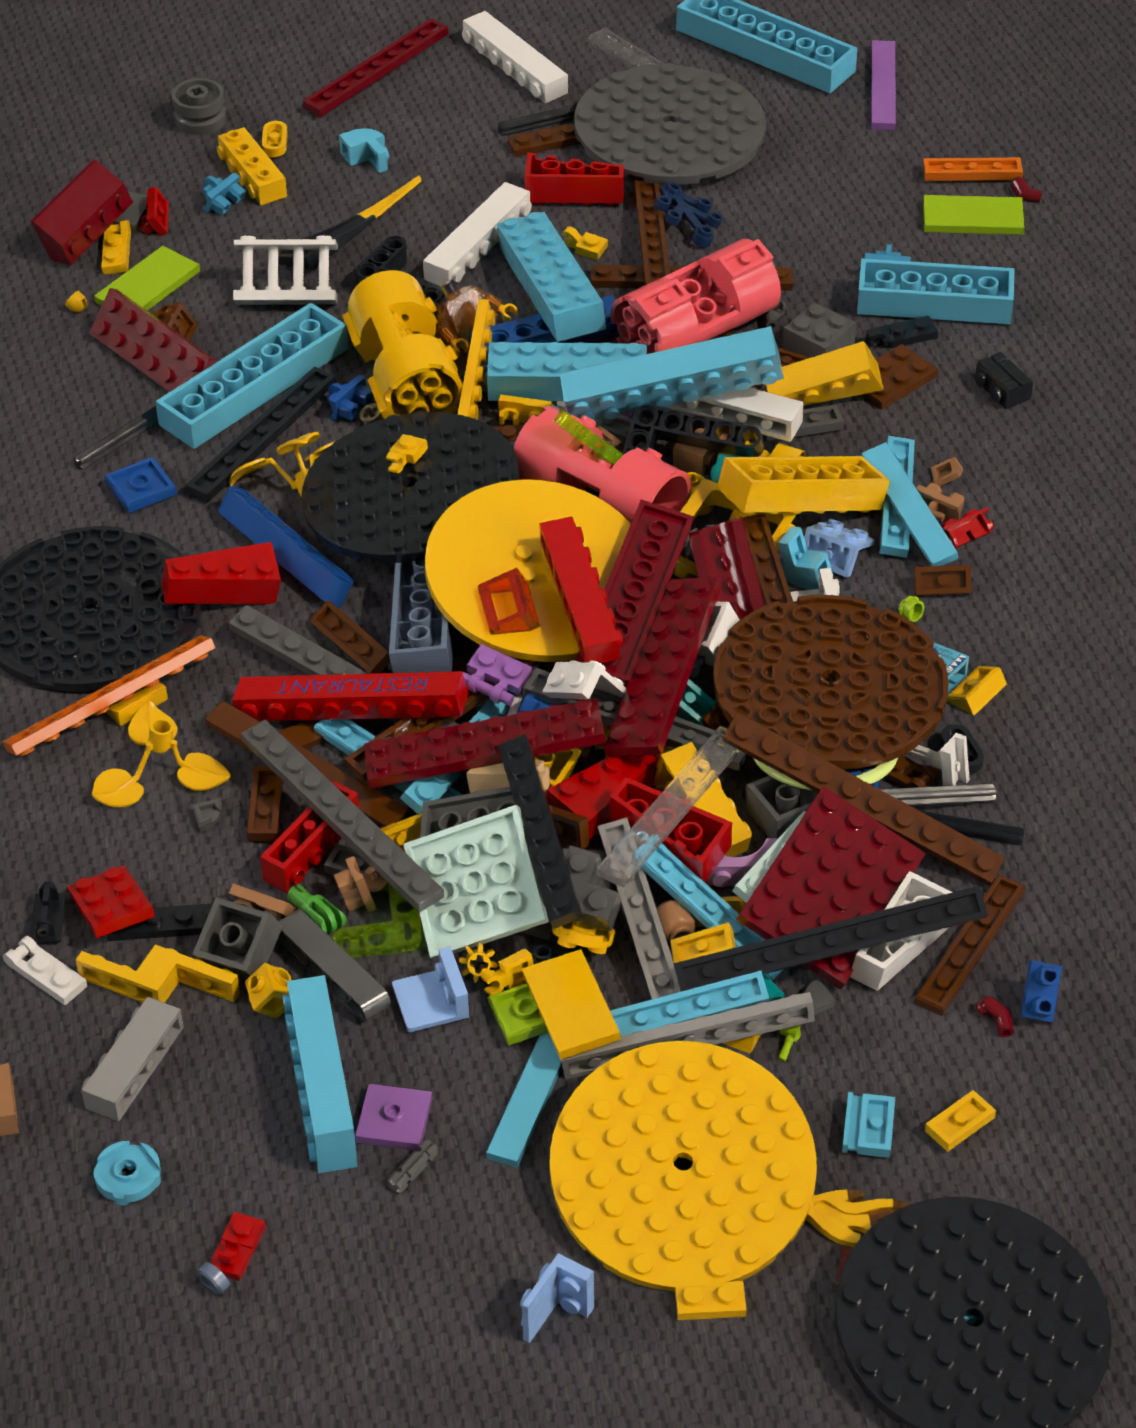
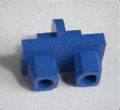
[327,375,374,422]
[1020,960,1062,1023]

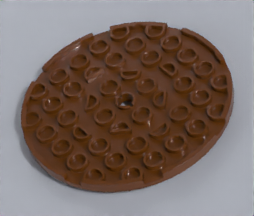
[713,595,949,770]

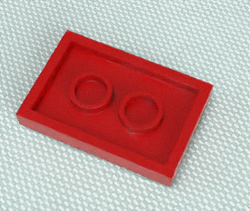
[67,866,155,938]

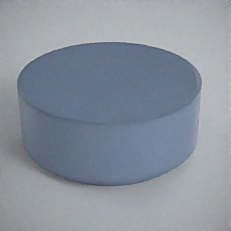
[197,1262,230,1295]

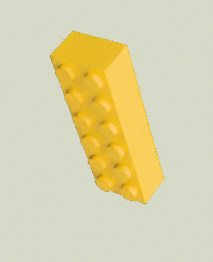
[717,456,890,515]

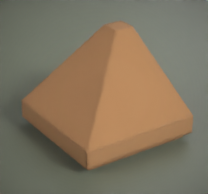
[931,457,963,486]

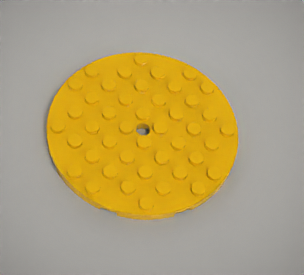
[550,1041,817,1292]

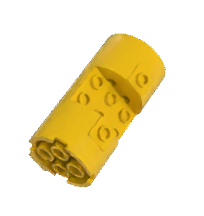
[342,270,463,419]

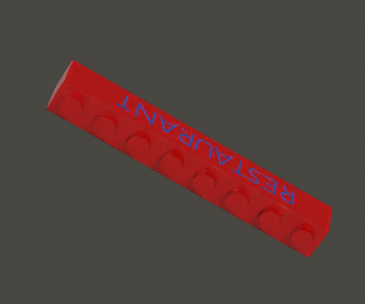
[232,671,469,721]

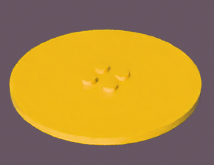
[425,480,631,662]

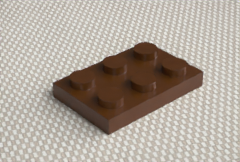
[861,344,939,410]

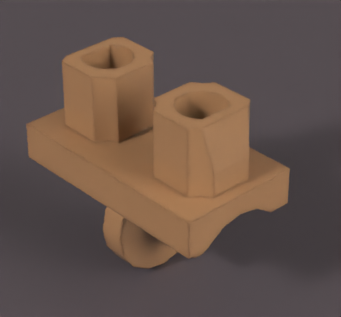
[916,482,964,522]
[334,856,387,912]

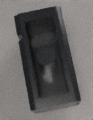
[974,352,1033,409]

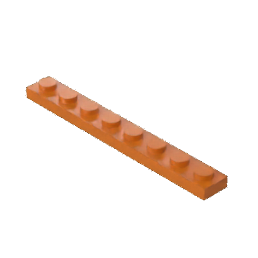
[2,635,215,756]

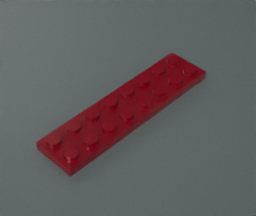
[575,499,694,687]
[604,576,723,757]
[364,698,606,789]

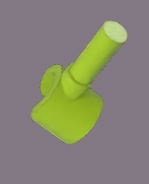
[778,1025,801,1062]

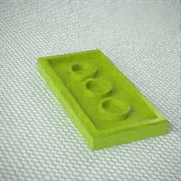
[923,195,1025,235]
[94,246,200,311]

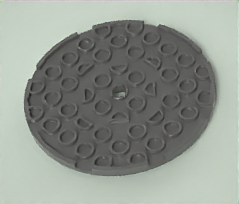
[574,63,766,185]

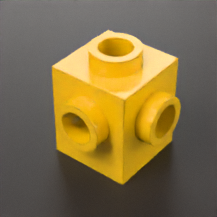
[245,963,291,1018]

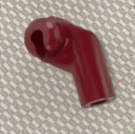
[1011,177,1042,203]

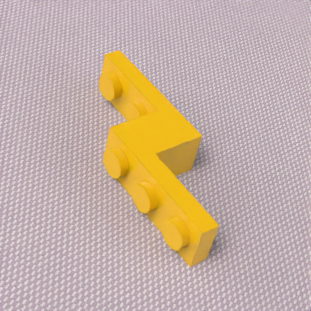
[76,944,240,1003]

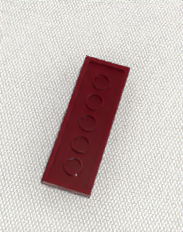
[89,288,216,392]

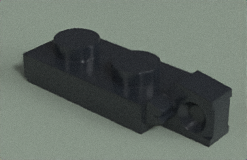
[865,316,938,349]

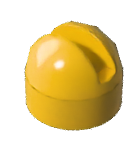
[65,290,87,313]

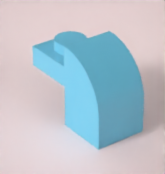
[339,129,389,173]
[778,526,833,590]

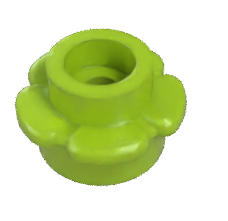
[898,595,924,622]

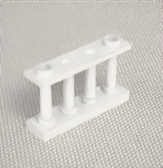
[233,236,338,305]

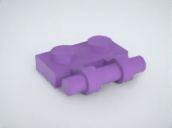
[463,644,533,706]

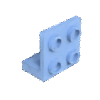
[804,519,875,577]
[392,947,469,1032]
[520,1253,594,1343]

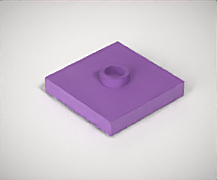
[355,1084,433,1151]

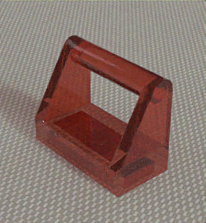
[477,568,541,635]

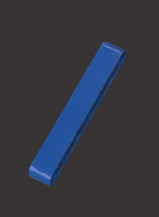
[218,486,354,607]

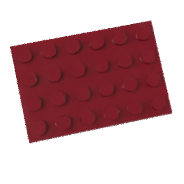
[736,786,926,990]

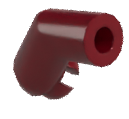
[976,996,1014,1037]

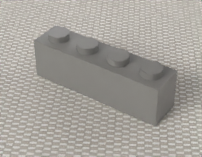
[81,997,184,1122]

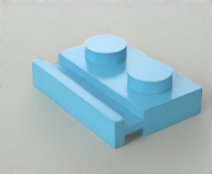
[842,1092,895,1158]

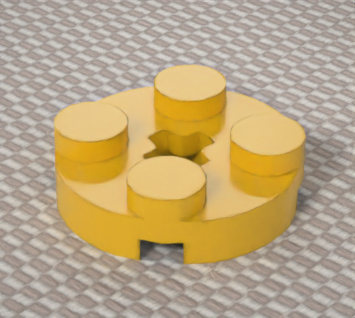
[552,920,615,954]

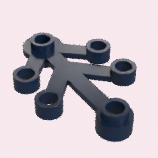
[654,182,723,248]

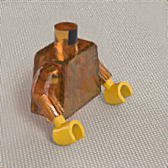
[437,279,517,357]

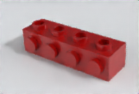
[260,781,359,893]

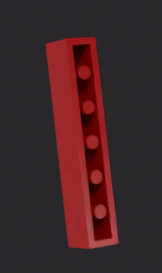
[539,516,623,663]

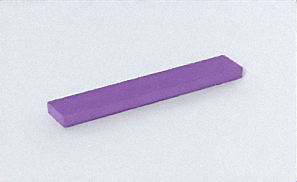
[871,40,896,130]

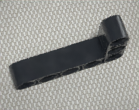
[356,236,464,329]
[621,405,765,457]

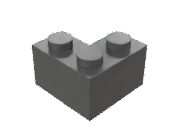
[565,845,622,932]

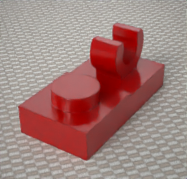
[140,186,169,236]
[210,1212,266,1281]

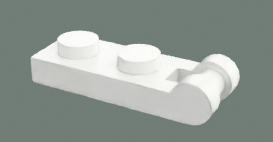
[3,936,87,1005]

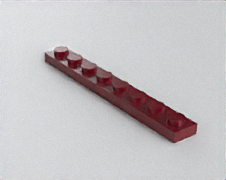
[303,18,448,117]

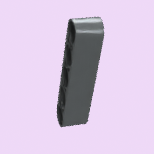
[277,909,391,1023]

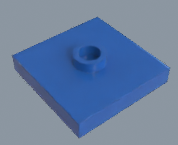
[104,457,177,514]

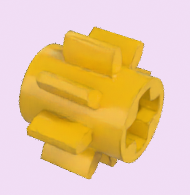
[458,942,498,983]

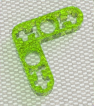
[553,409,623,465]
[332,883,422,958]

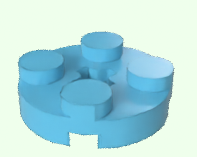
[94,1141,161,1205]

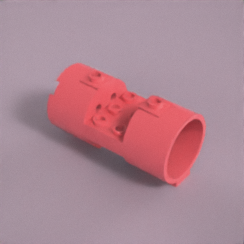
[611,239,781,354]
[513,406,691,524]

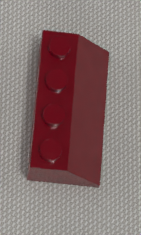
[30,159,133,265]

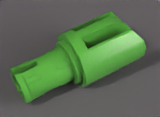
[287,884,347,934]

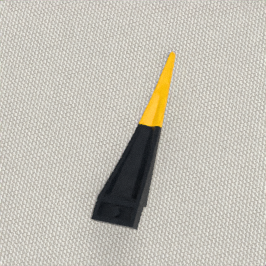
[278,175,421,268]

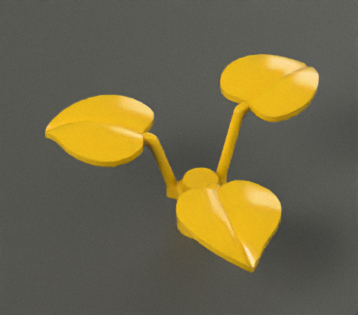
[229,432,335,496]
[92,700,230,807]

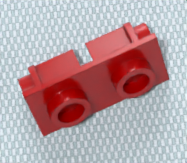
[941,507,994,549]

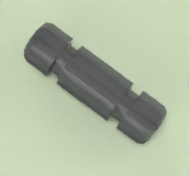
[387,1139,438,1194]

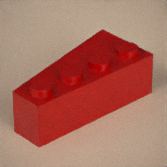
[525,152,624,205]
[161,542,281,604]
[546,755,657,849]
[610,777,732,882]

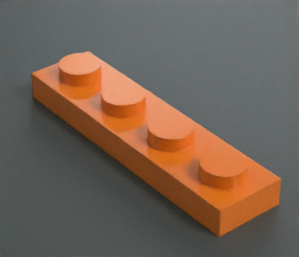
[923,157,1023,181]

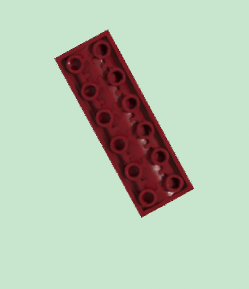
[689,516,765,620]

